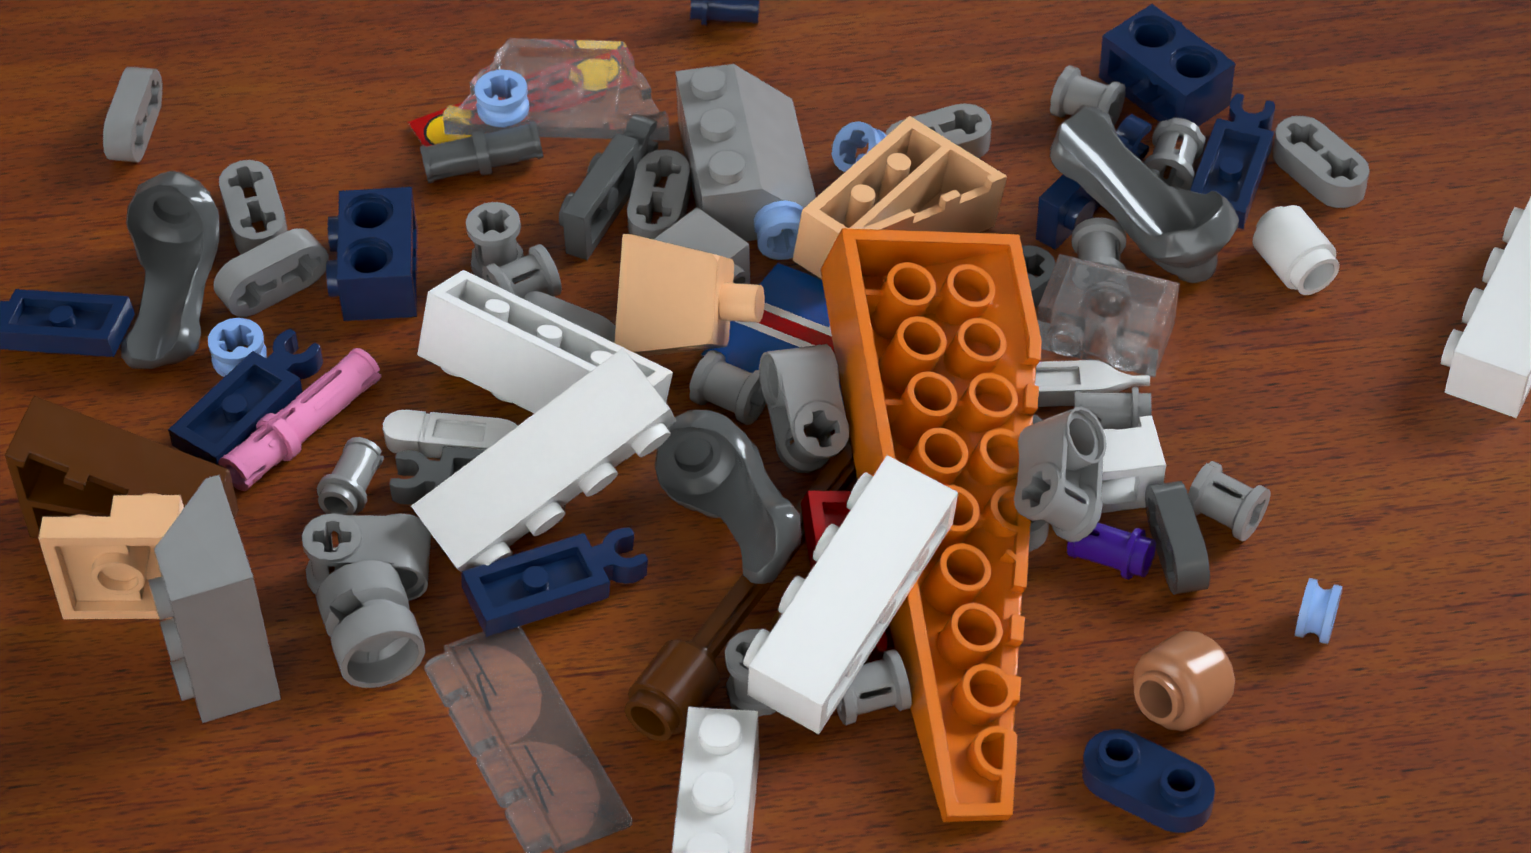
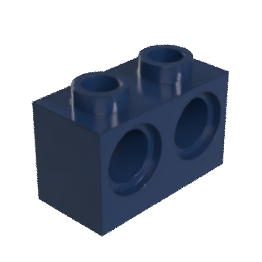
[1099,4,1236,138]
[326,187,418,321]

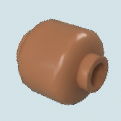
[1133,631,1235,731]

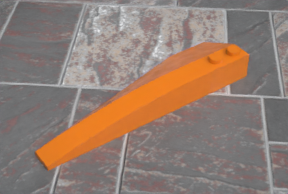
[820,228,1042,822]

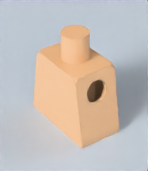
[614,234,765,357]

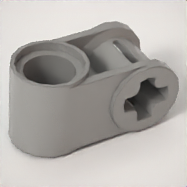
[759,344,849,473]
[1014,407,1106,542]
[302,513,431,601]

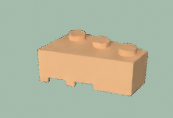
[793,116,1007,279]

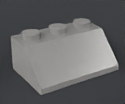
[675,64,816,241]
[148,475,281,723]

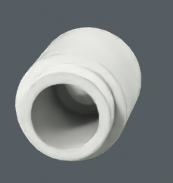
[1252,205,1340,295]

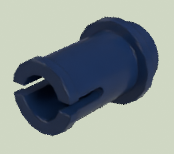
[690,0,760,26]

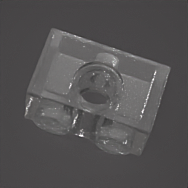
[1037,254,1180,377]

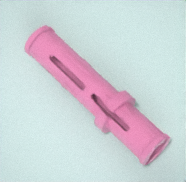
[219,348,381,491]

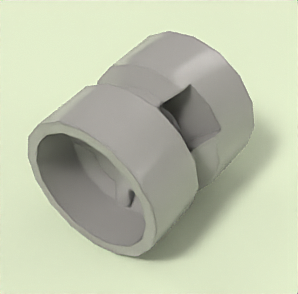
[316,560,425,688]

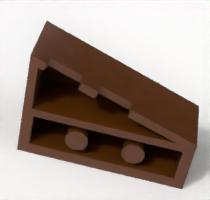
[5,396,239,539]

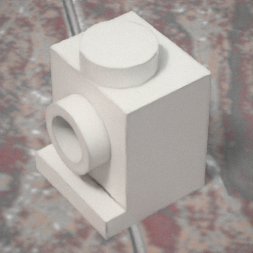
[1083,415,1166,513]

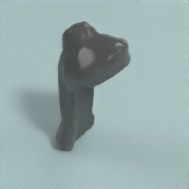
[1049,105,1239,283]
[120,171,220,369]
[654,410,801,584]

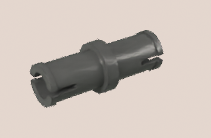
[420,121,544,183]

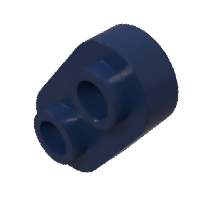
[1082,729,1215,833]

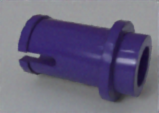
[1067,523,1156,580]

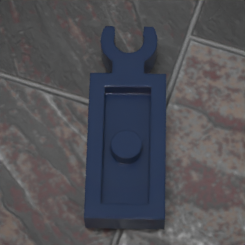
[1190,93,1275,229]
[1036,114,1152,250]
[0,289,135,357]
[168,329,323,467]
[461,528,648,637]

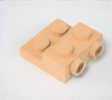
[39,493,184,619]

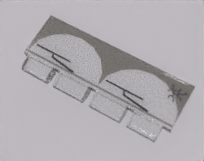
[424,626,632,853]

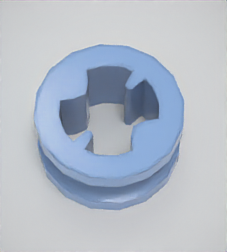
[474,69,529,127]
[832,121,887,172]
[754,200,804,260]
[208,318,267,377]
[1295,578,1343,644]

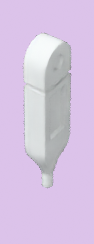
[1035,360,1150,407]
[383,410,518,459]

